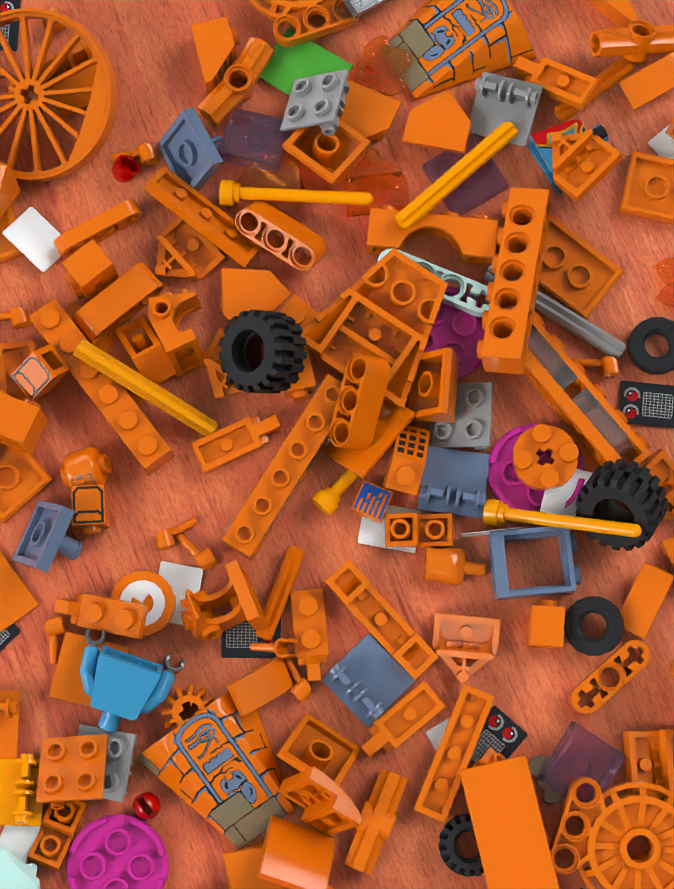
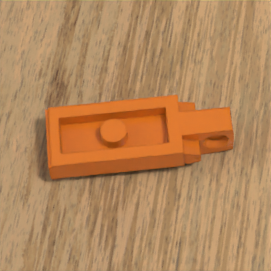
[513,56,600,111]
[190,415,282,474]
[290,588,329,682]
[54,593,148,639]
[360,680,446,758]

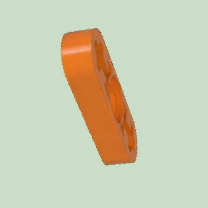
[54,199,143,258]
[569,640,650,715]

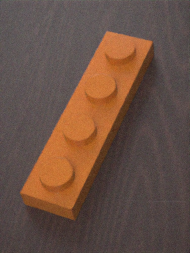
[144,165,262,268]
[413,684,495,823]

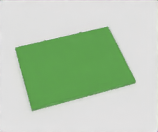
[260,28,353,96]

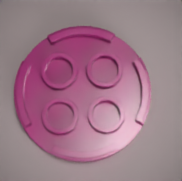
[423,286,485,380]
[487,424,585,512]
[67,814,169,889]

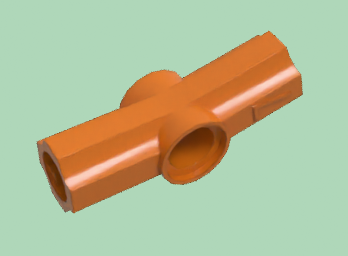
[197,37,275,127]

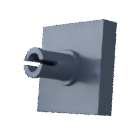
[157,107,226,191]
[12,500,82,573]

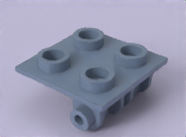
[417,446,490,519]
[322,633,415,728]

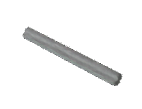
[484,265,626,360]

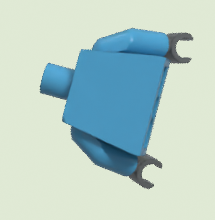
[79,628,185,732]

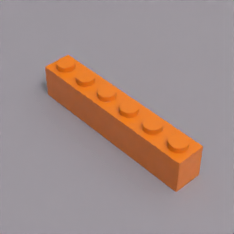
[29,297,175,475]

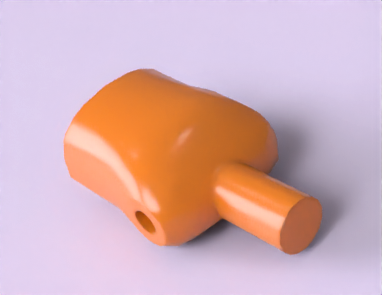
[423,547,485,585]

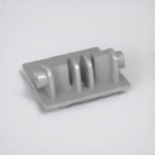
[280,69,350,136]
[469,71,543,147]
[429,382,493,451]
[78,724,139,803]

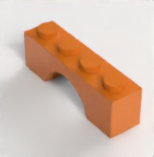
[366,205,498,266]

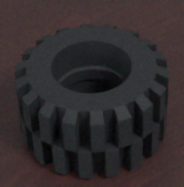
[219,310,307,394]
[575,459,668,551]

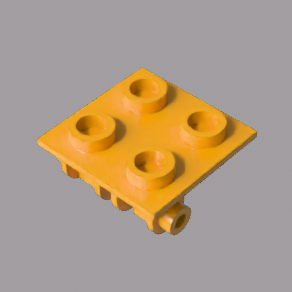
[0,754,43,826]

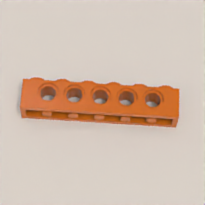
[477,187,551,375]

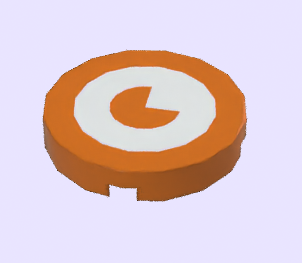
[110,571,176,636]

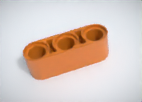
[235,200,327,271]
[72,262,164,345]
[329,354,390,450]

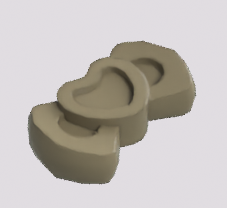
[528,755,568,804]

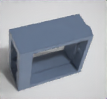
[487,526,581,601]

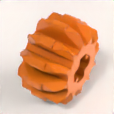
[161,683,216,728]

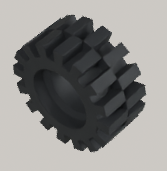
[438,814,484,877]

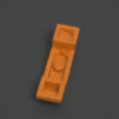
[324,559,439,680]

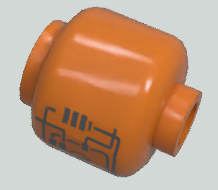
[60,447,111,489]

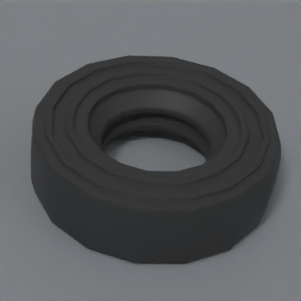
[628,317,674,375]
[564,596,624,656]

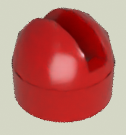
[112,155,140,183]
[133,792,161,820]

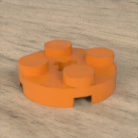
[512,424,579,491]

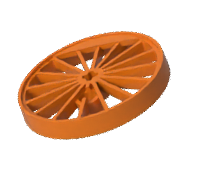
[0,8,118,182]

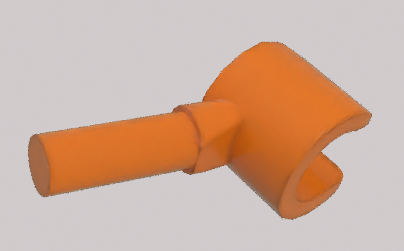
[112,143,158,166]
[0,307,31,329]
[574,356,619,377]
[155,517,198,550]
[176,533,218,570]
[44,616,66,664]
[250,638,298,658]
[283,658,313,703]

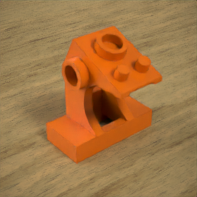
[148,289,205,378]
[180,559,269,641]

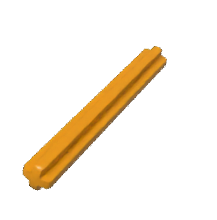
[395,121,518,229]
[73,339,218,437]

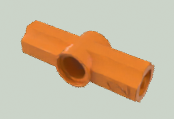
[589,19,674,62]
[344,768,408,875]

